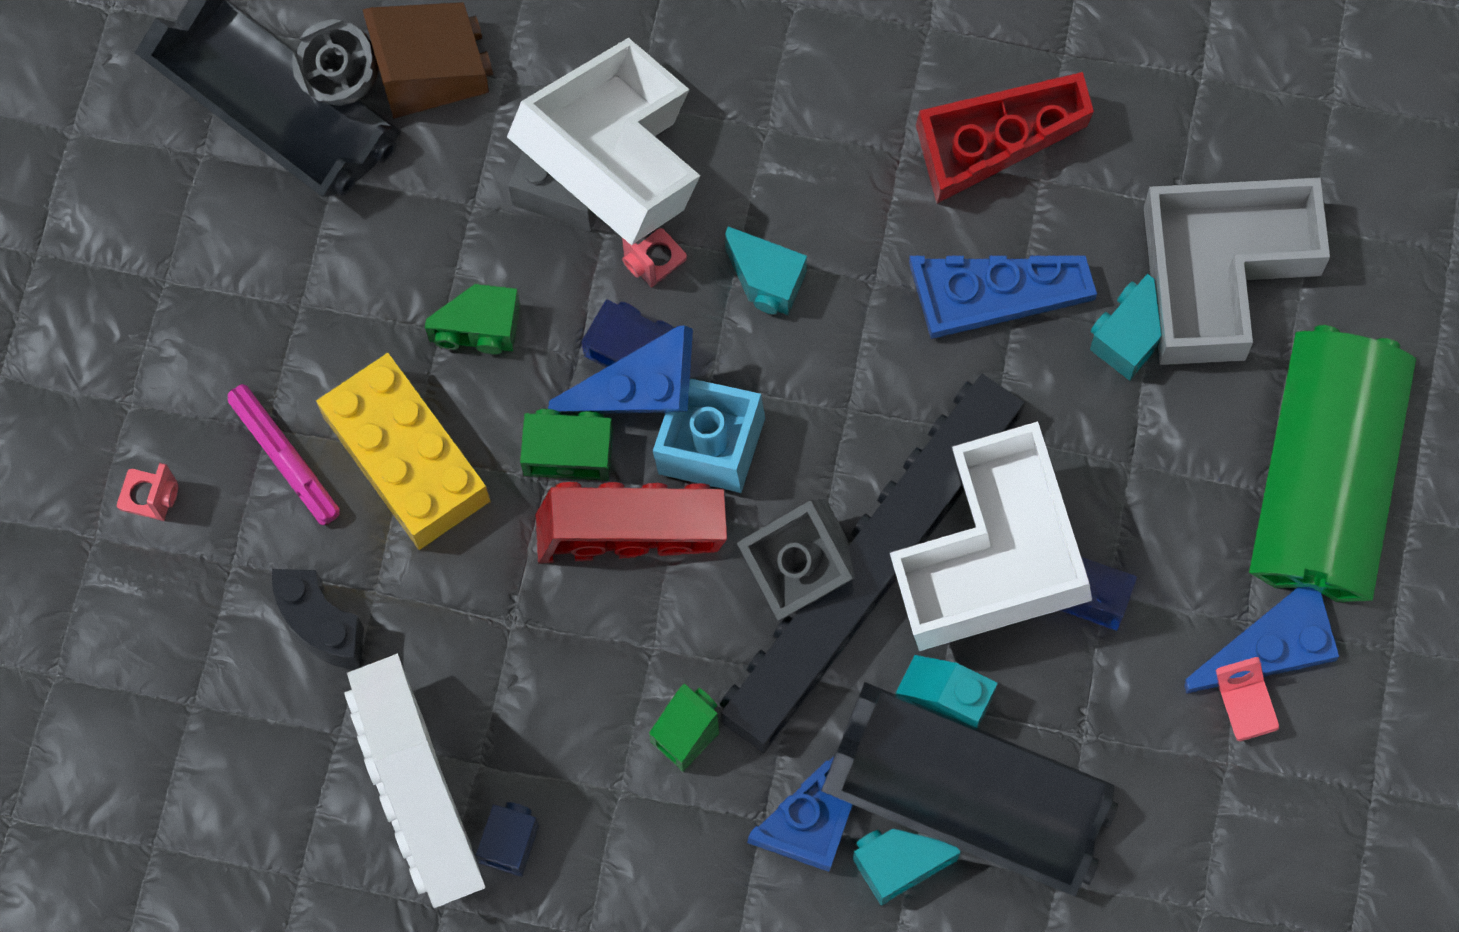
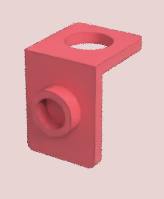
[622,228,687,288]
[117,463,178,521]
[1216,657,1279,741]

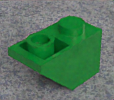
[425,284,521,354]
[649,683,719,772]

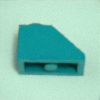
[725,227,807,315]
[895,655,998,728]
[853,829,960,906]

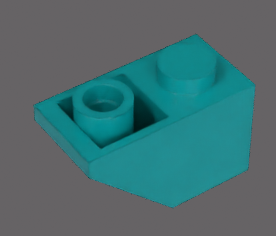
[1090,274,1162,381]

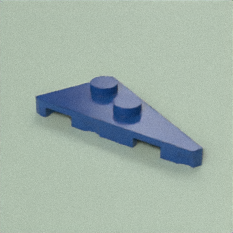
[548,325,693,414]
[1184,587,1339,694]
[747,756,853,872]

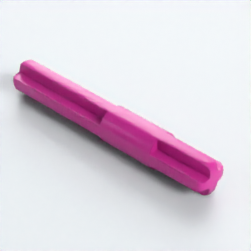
[227,384,340,526]

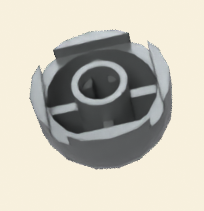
[291,19,379,106]

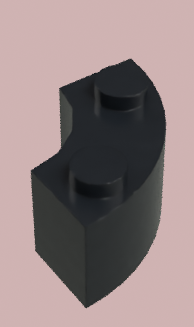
[272,569,364,670]

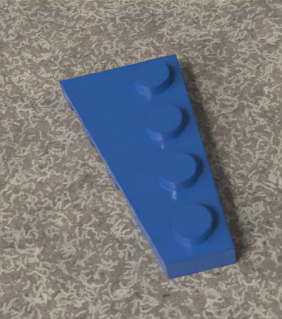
[909,256,1097,339]

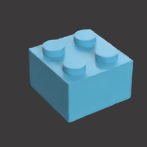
[653,378,765,493]

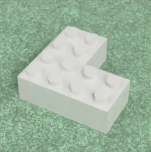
[507,38,700,245]
[890,422,1092,651]
[344,653,485,908]

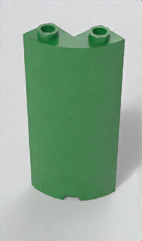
[1249,325,1416,602]

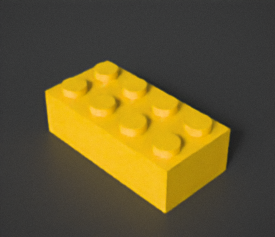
[316,353,491,550]

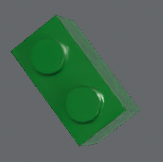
[520,409,613,481]

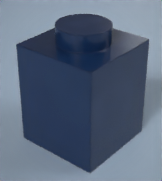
[475,802,539,877]

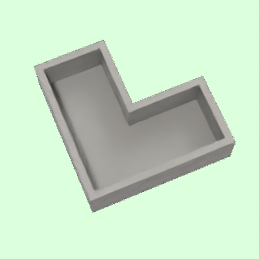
[1144,178,1330,365]

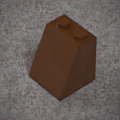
[362,2,494,119]

